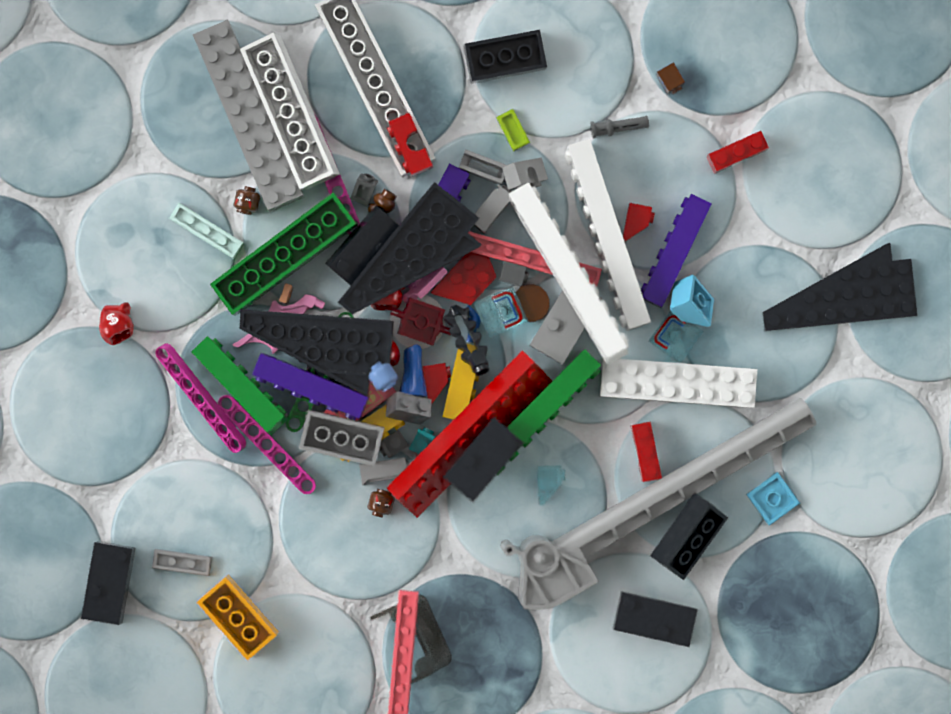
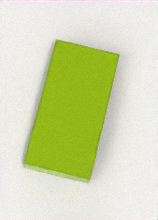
[496,109,530,152]

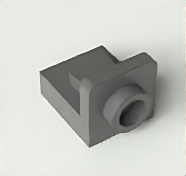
[350,173,378,206]
[379,430,409,458]

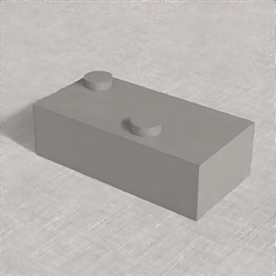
[529,290,602,365]
[299,410,384,466]

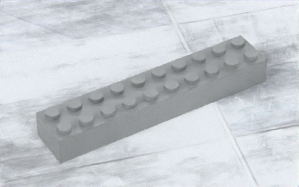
[192,20,305,212]

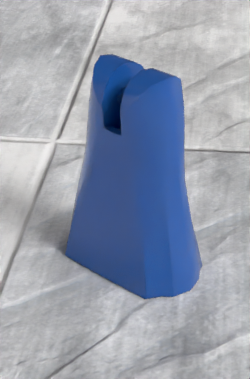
[399,344,427,398]

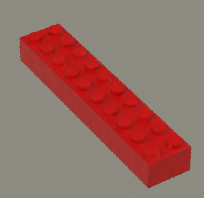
[386,350,552,518]

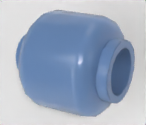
[369,362,398,392]

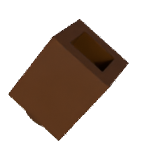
[656,62,685,94]

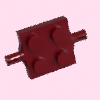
[390,297,451,346]

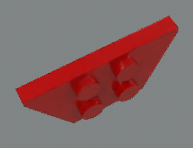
[431,252,497,305]

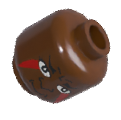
[233,186,261,215]
[367,488,395,518]

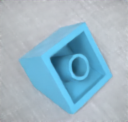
[670,275,714,327]

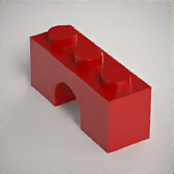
[387,112,433,177]
[707,131,769,174]
[630,421,662,482]

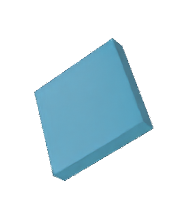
[746,472,800,526]

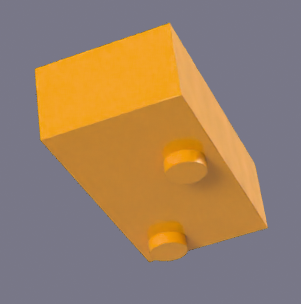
[197,574,279,661]

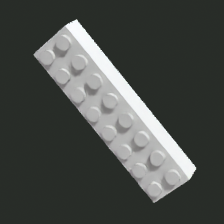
[240,33,340,190]
[599,358,757,408]

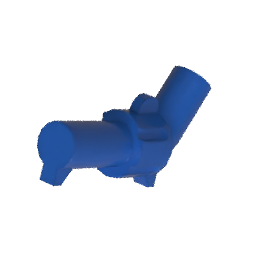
[466,305,484,343]

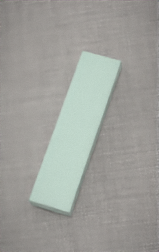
[169,203,244,259]

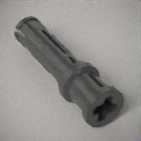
[590,116,649,139]

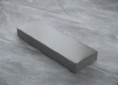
[152,549,212,576]

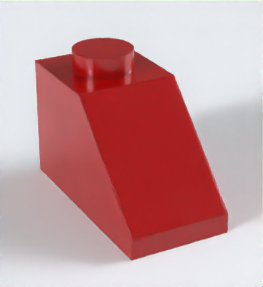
[623,203,655,242]
[422,363,451,404]

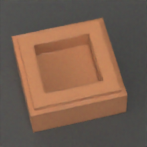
[279,283,294,304]

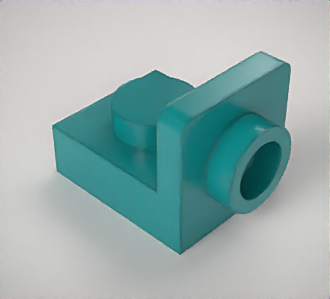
[409,427,436,454]

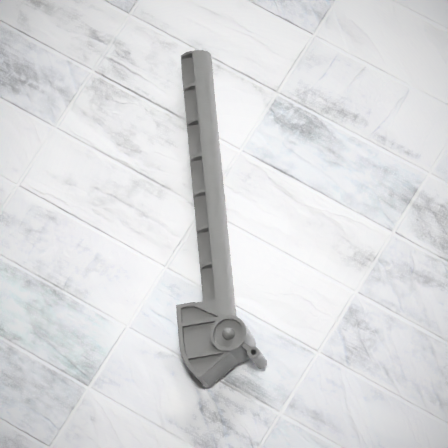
[500,398,817,610]

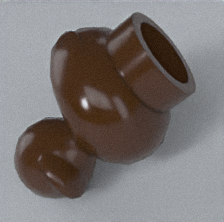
[368,188,397,214]

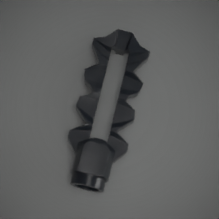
[443,304,490,376]

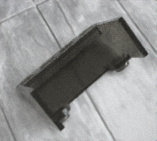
[370,594,452,684]

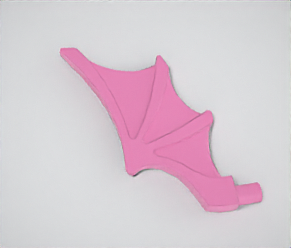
[233,294,325,354]

